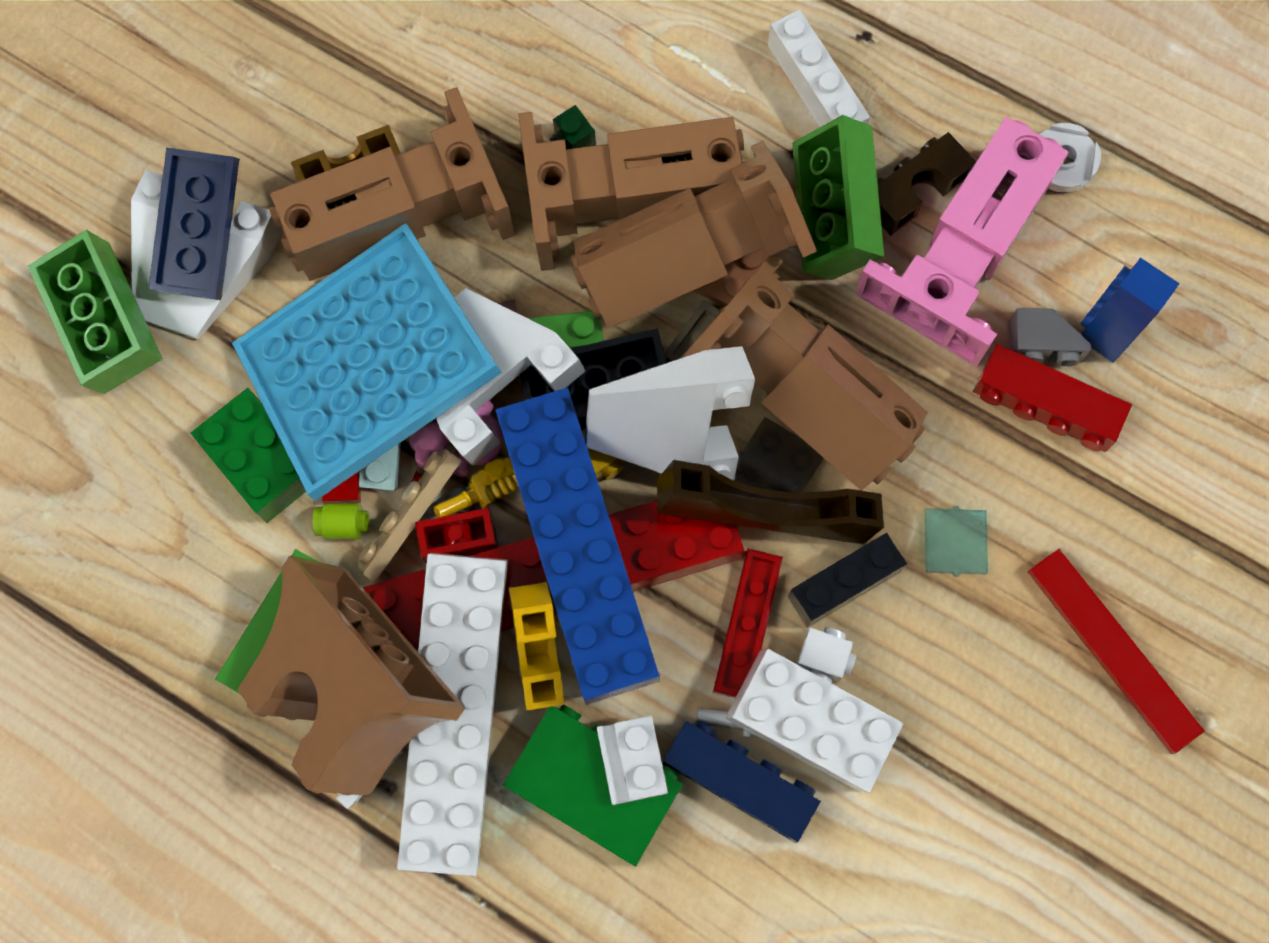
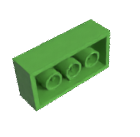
[792,115,884,280]
[28,230,163,394]

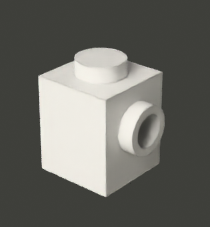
[797,628,857,683]

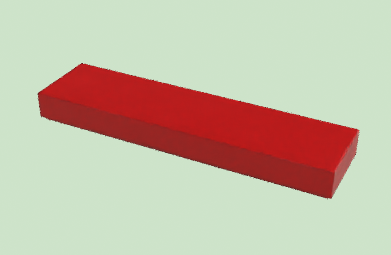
[713,548,783,698]

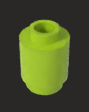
[312,503,369,540]

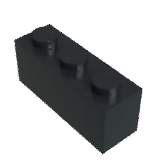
[788,532,907,628]

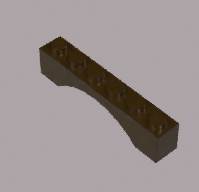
[657,460,884,545]

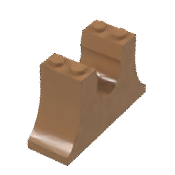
[237,555,465,796]

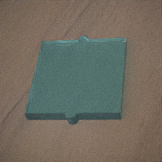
[925,506,988,577]

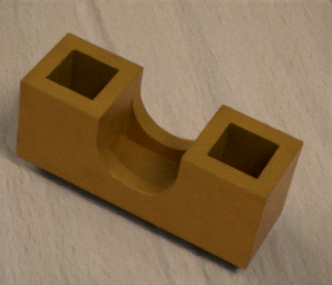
[291,125,401,182]

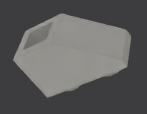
[1009,308,1091,366]

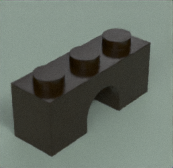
[877,132,976,236]

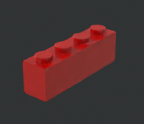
[973,344,1132,452]

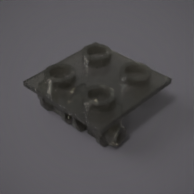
[734,417,824,492]

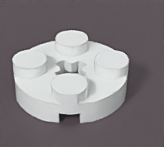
[1039,123,1101,192]

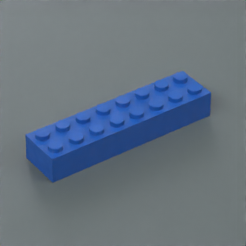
[495,387,660,705]

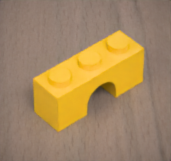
[509,582,564,711]

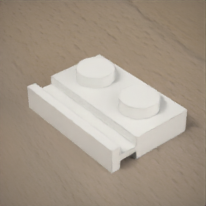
[597,715,668,805]

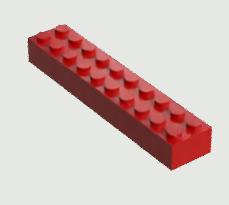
[363,500,744,652]

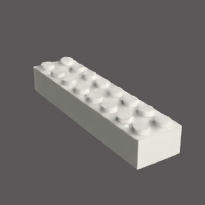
[397,553,508,876]

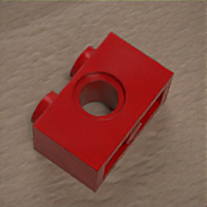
[415,508,499,565]

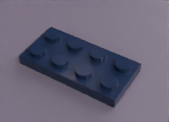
[148,147,240,300]

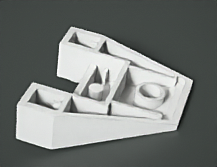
[131,170,281,340]
[437,288,585,466]
[585,346,755,480]

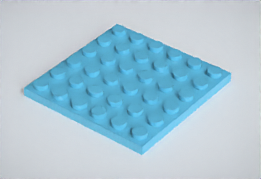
[232,223,502,501]

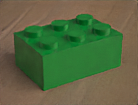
[190,387,306,523]

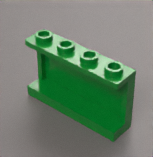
[502,705,683,867]

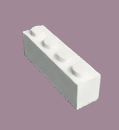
[768,9,870,127]

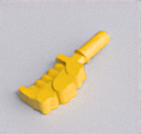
[434,458,519,518]

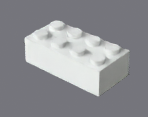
[725,648,904,793]

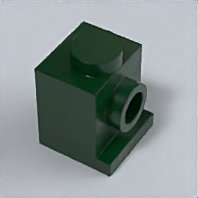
[549,105,596,150]

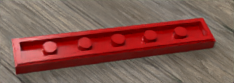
[1027,549,1205,755]

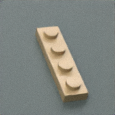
[358,447,462,582]

